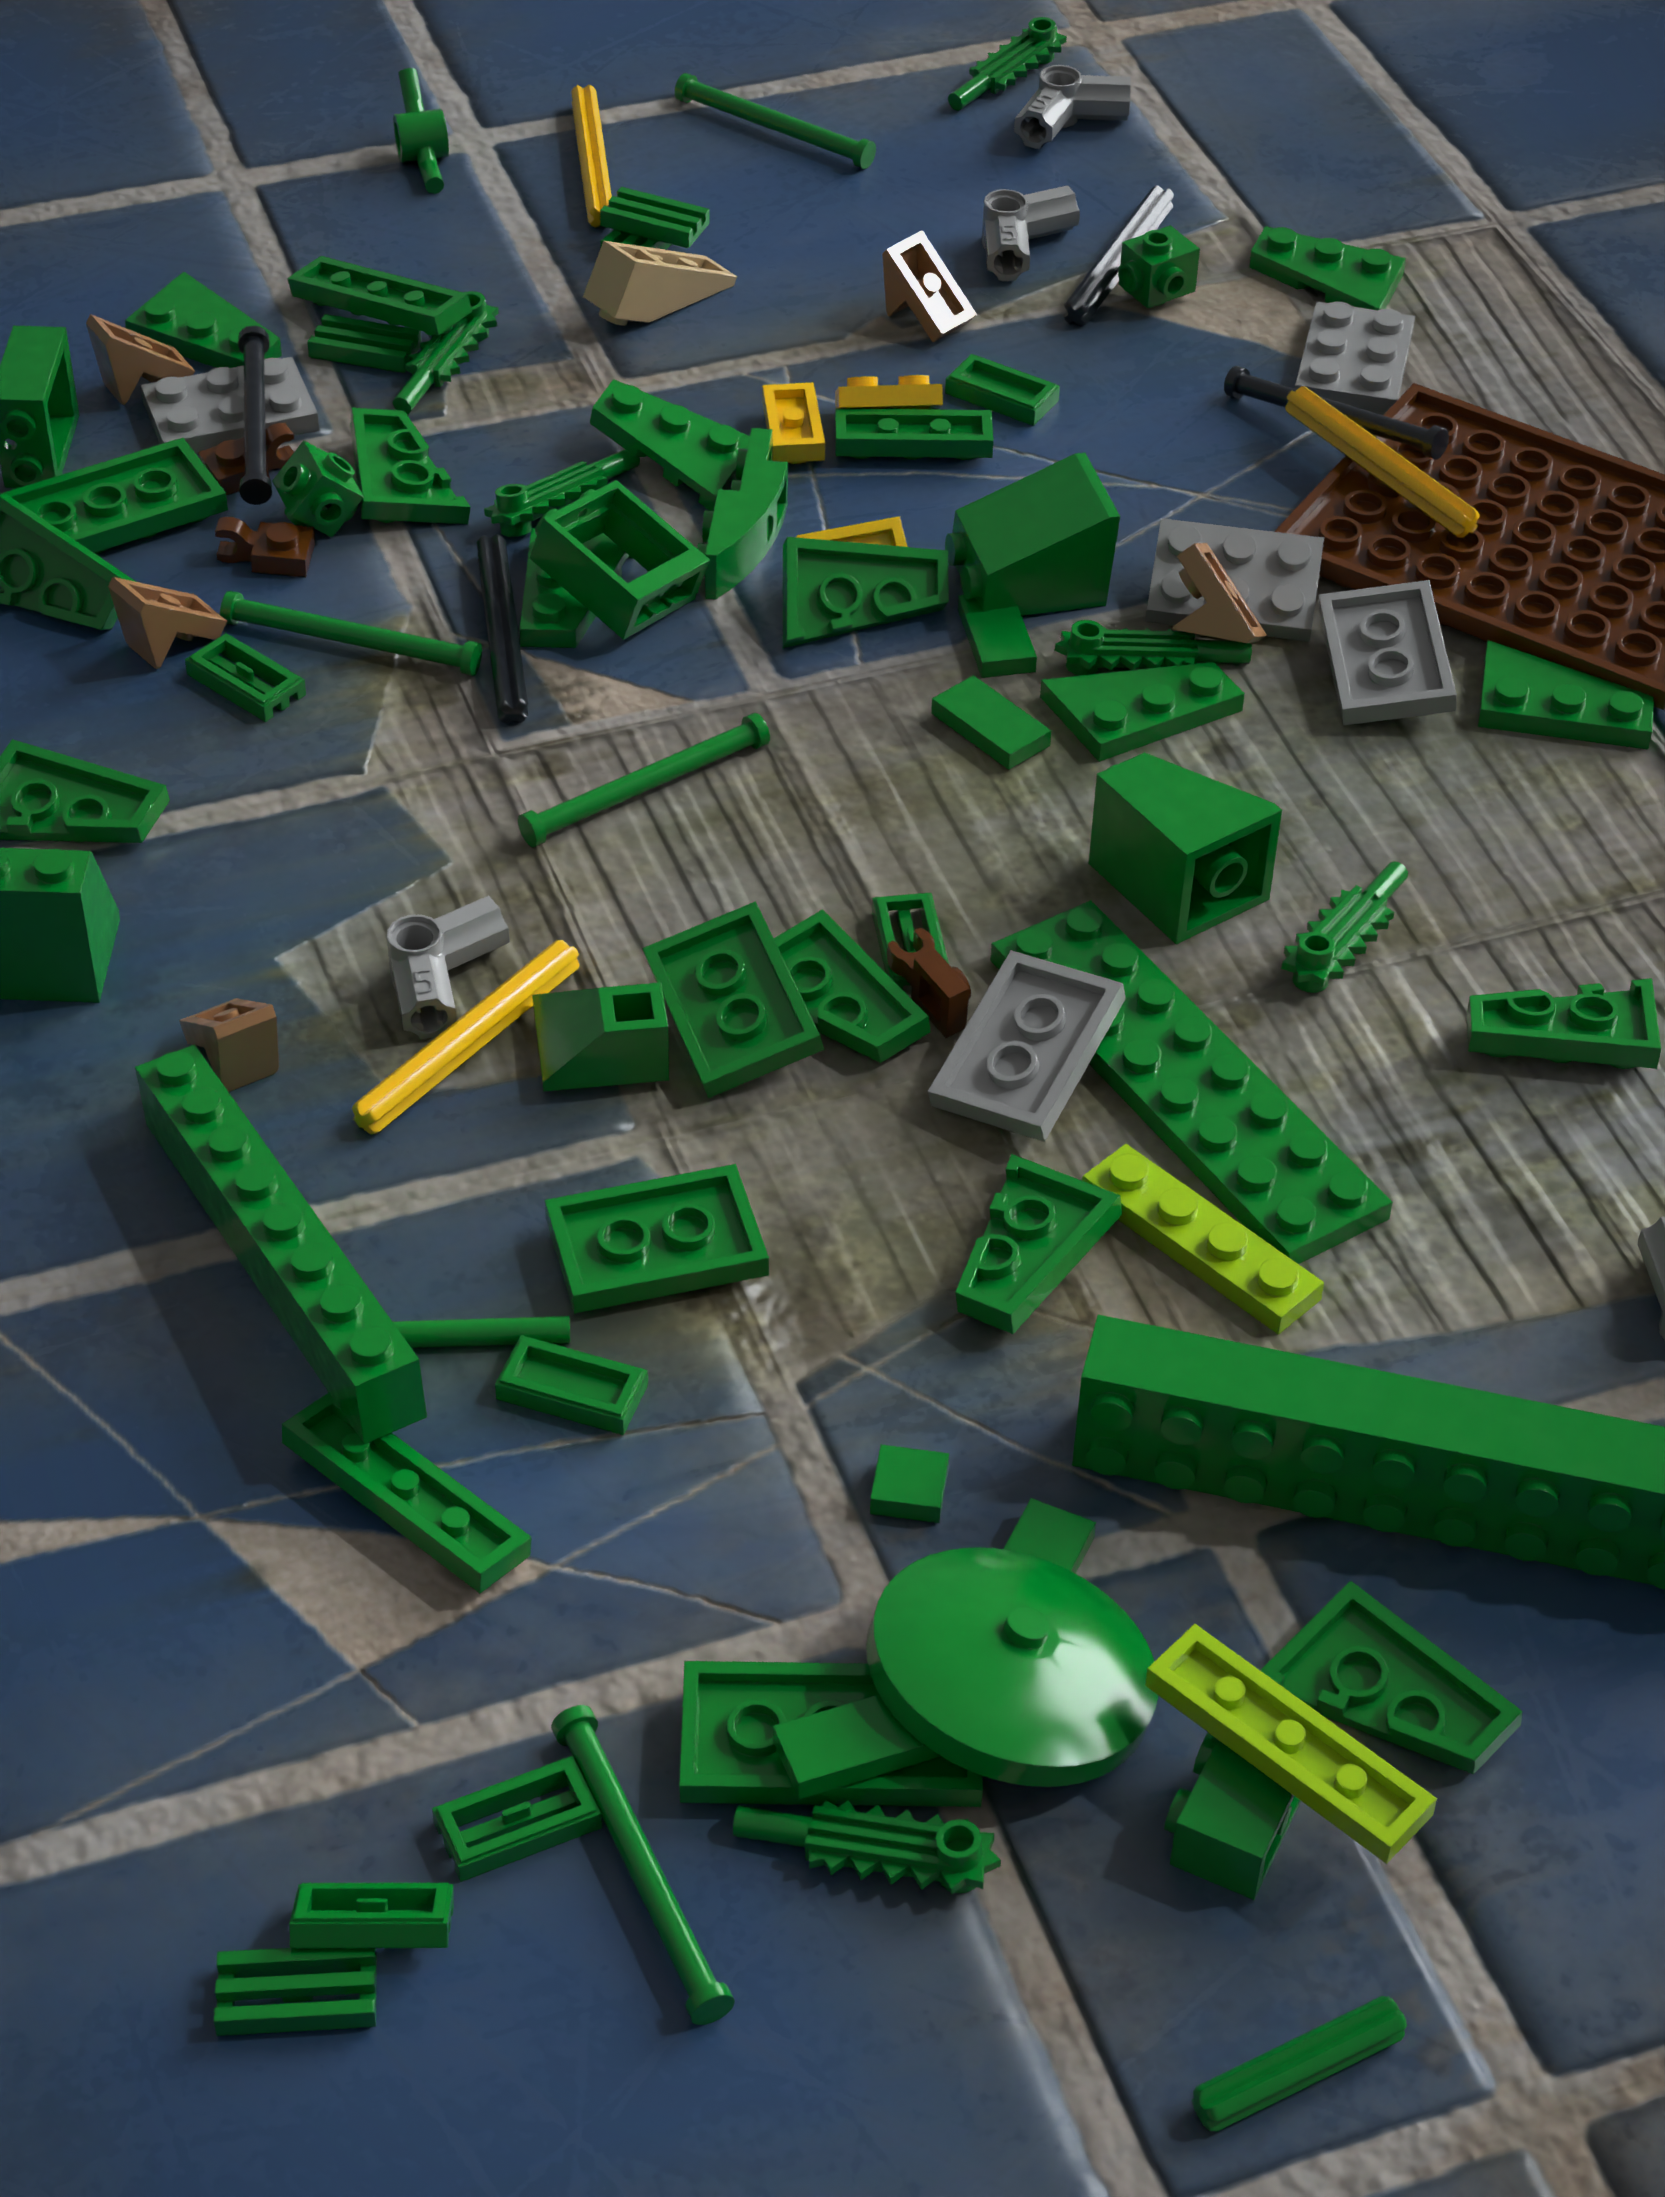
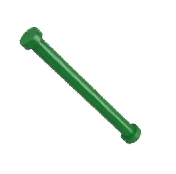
[675,73,876,169]
[220,591,482,676]
[518,713,770,848]
[551,1705,735,2025]

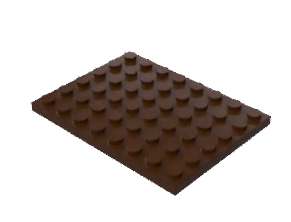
[1274,383,1665,710]

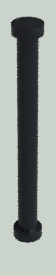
[238,326,272,505]
[1224,366,1449,459]

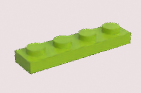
[1082,1144,1324,1335]
[1145,1624,1437,1864]

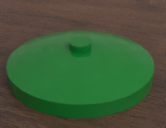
[866,1547,1158,1787]

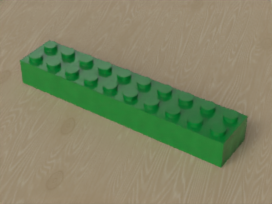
[1072,1315,1665,1590]

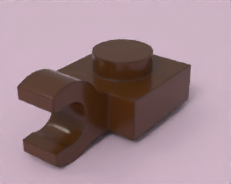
[198,423,294,495]
[215,517,315,577]
[887,928,971,1038]

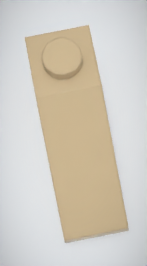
[583,241,737,326]

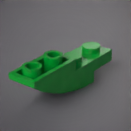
[697,428,788,600]

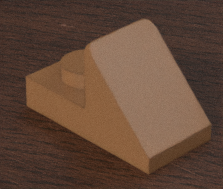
[882,231,977,343]
[86,314,195,405]
[1172,543,1267,643]
[108,577,227,669]
[179,998,279,1092]

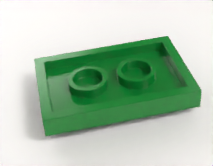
[642,901,825,1098]
[545,1164,769,1314]

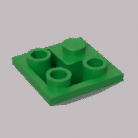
[532,983,669,1091]

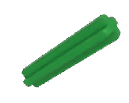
[1192,1996,1407,2131]

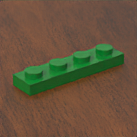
[287,256,472,336]
[282,1392,532,1593]

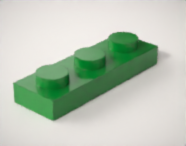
[835,408,994,460]

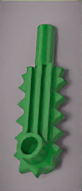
[948,17,1067,111]
[393,291,499,414]
[484,449,640,537]
[1054,620,1252,676]
[1281,861,1408,993]
[733,1800,1001,1895]

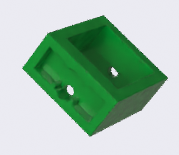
[0,325,80,488]
[529,480,710,640]

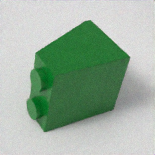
[945,453,1120,615]
[1088,752,1282,944]
[0,848,120,1003]

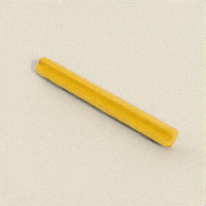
[571,84,612,228]
[1285,386,1480,538]
[352,940,580,1134]

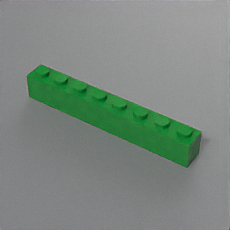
[135,1044,427,1444]

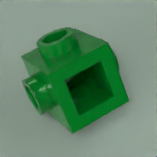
[1118,225,1200,309]
[272,440,364,537]

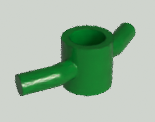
[393,68,449,194]

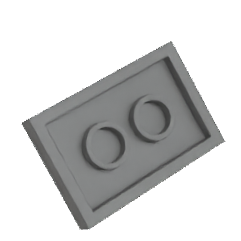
[1295,302,1415,415]
[141,357,320,454]
[1146,518,1324,642]
[1319,580,1457,726]
[928,950,1126,1142]

